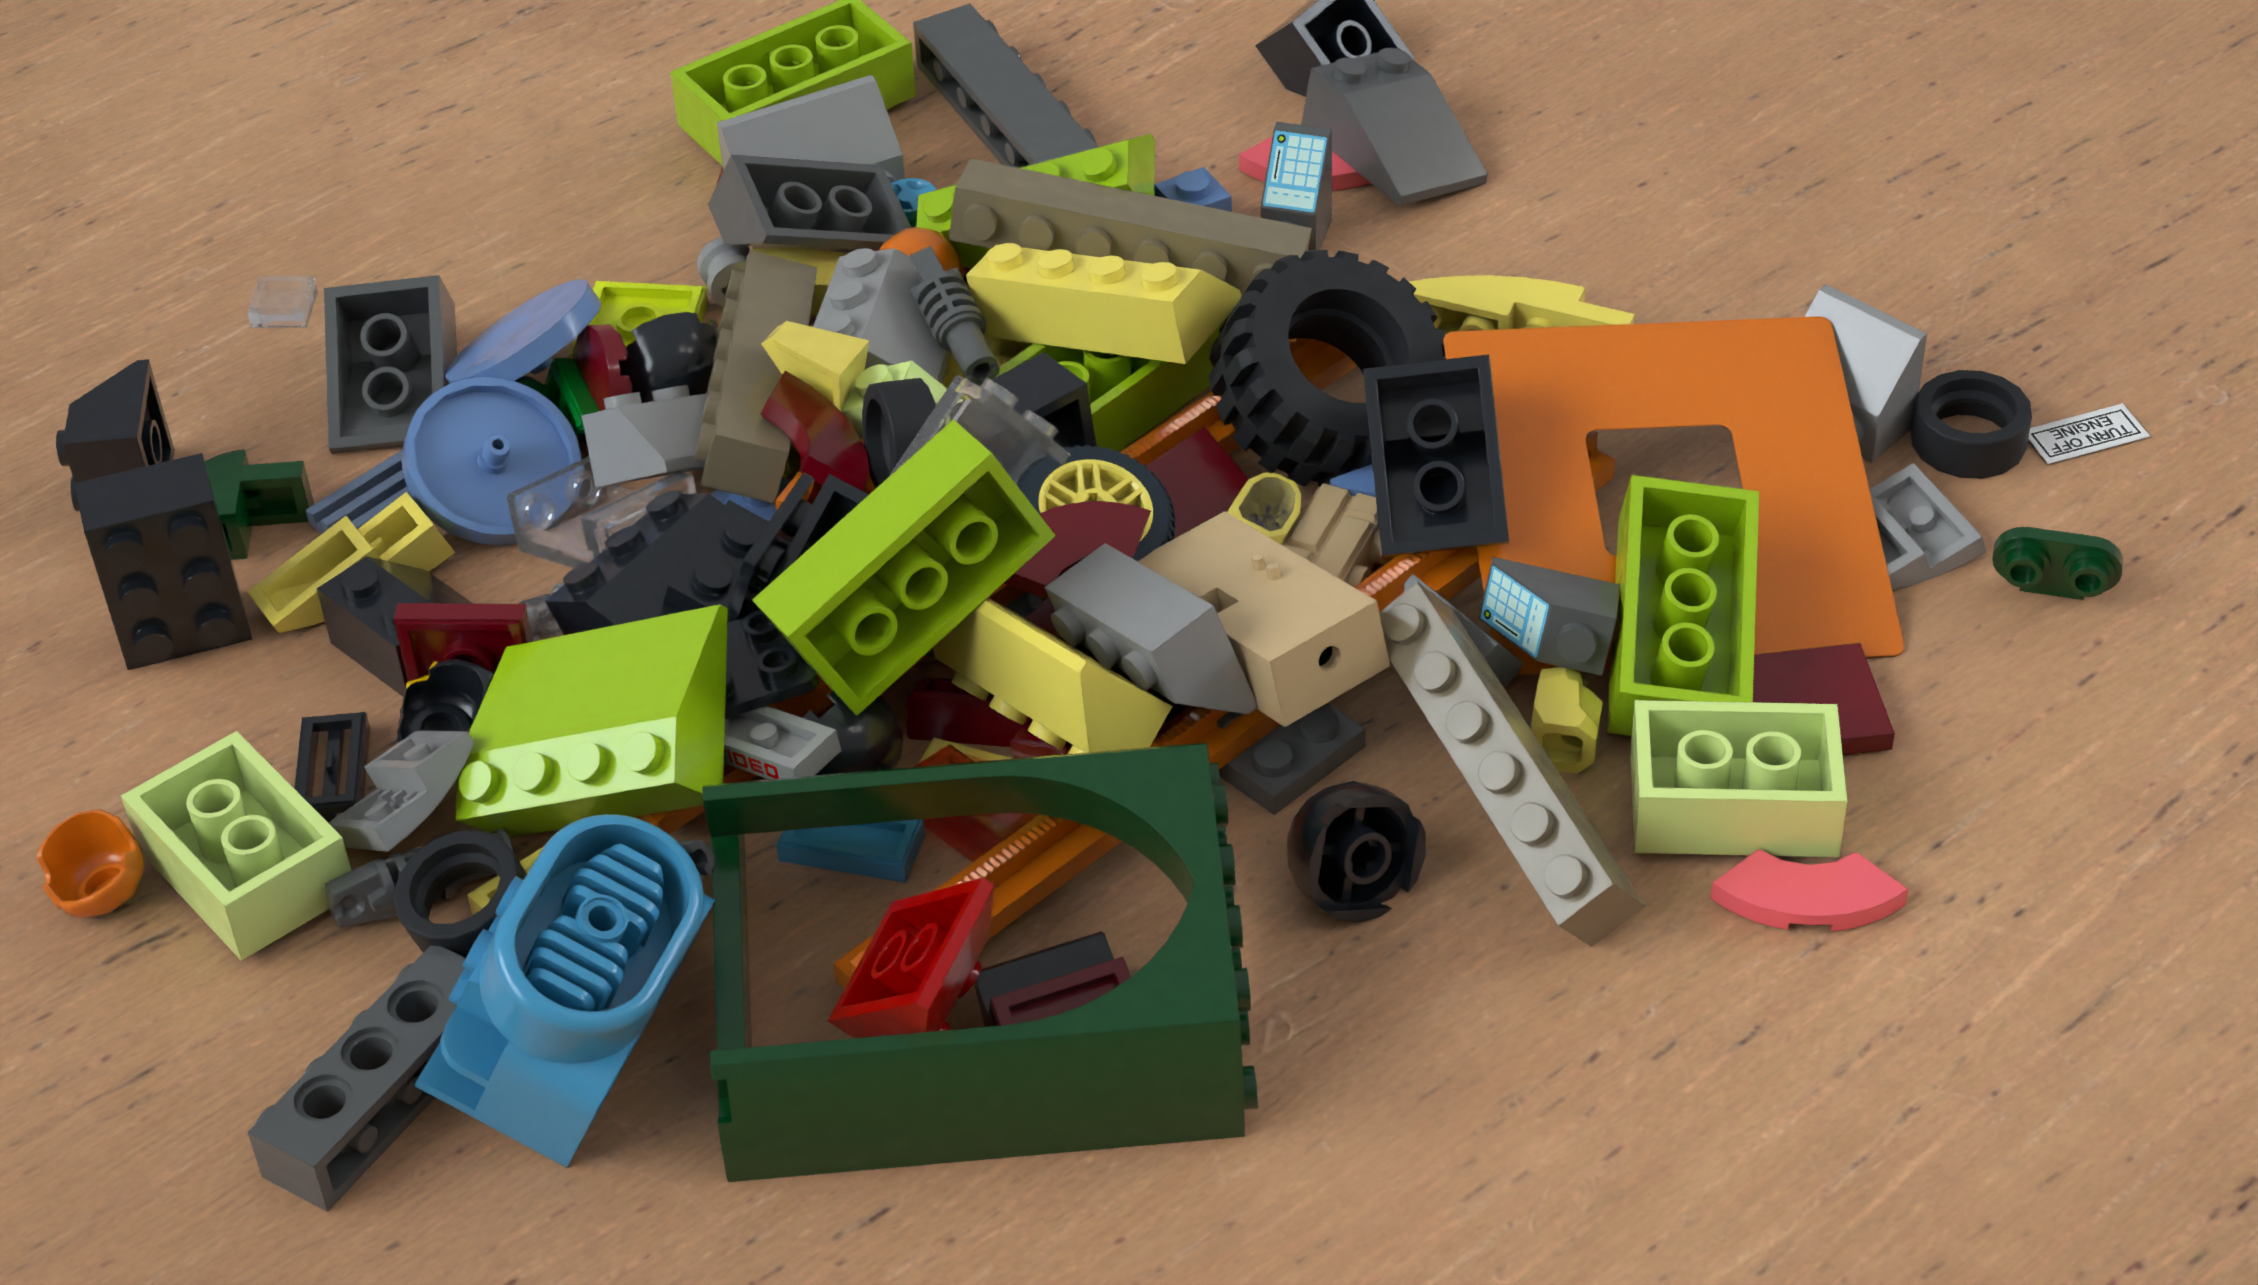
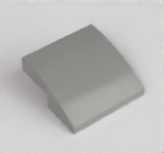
[1869,463,1986,590]
[329,731,474,851]

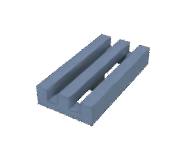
[306,450,414,534]

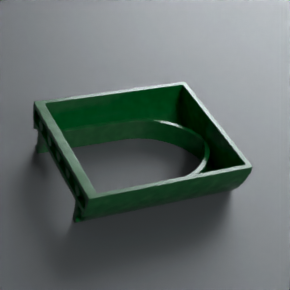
[702,742,1258,1182]

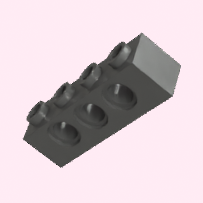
[248,945,466,1212]

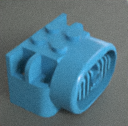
[415,815,715,1168]

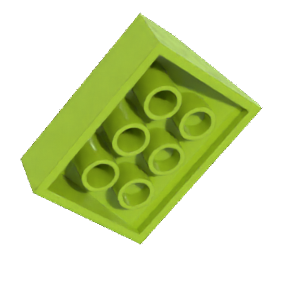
[455,604,728,838]

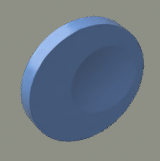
[445,279,601,384]
[402,377,581,545]

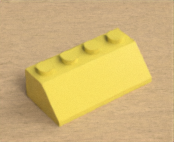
[966,243,1241,364]
[933,598,1172,754]

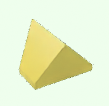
[761,321,869,416]

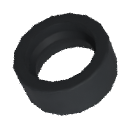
[1911,370,2032,479]
[862,378,941,489]
[393,831,527,958]

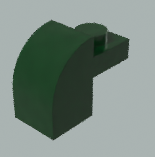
[205,449,314,560]

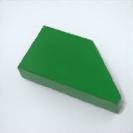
[544,357,599,440]

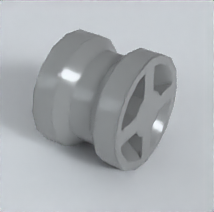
[697,237,750,307]

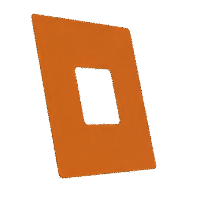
[1443,316,1905,675]

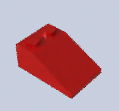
[828,878,994,1038]

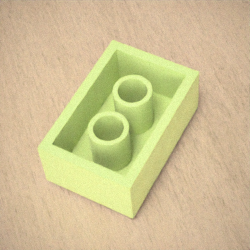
[1630,700,1848,857]
[121,731,351,961]

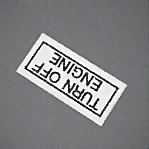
[2028,403,2150,464]

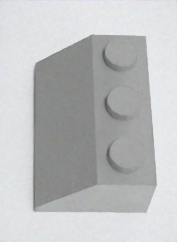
[717,75,905,248]
[813,248,952,384]
[1044,543,1258,714]

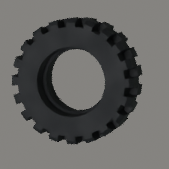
[1209,249,1446,487]

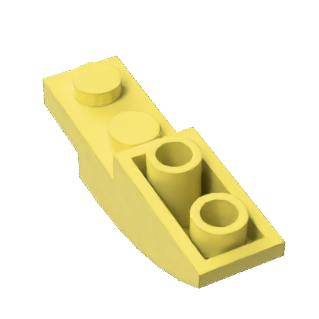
[1409,275,1635,335]

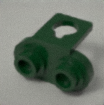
[1992,527,2123,600]

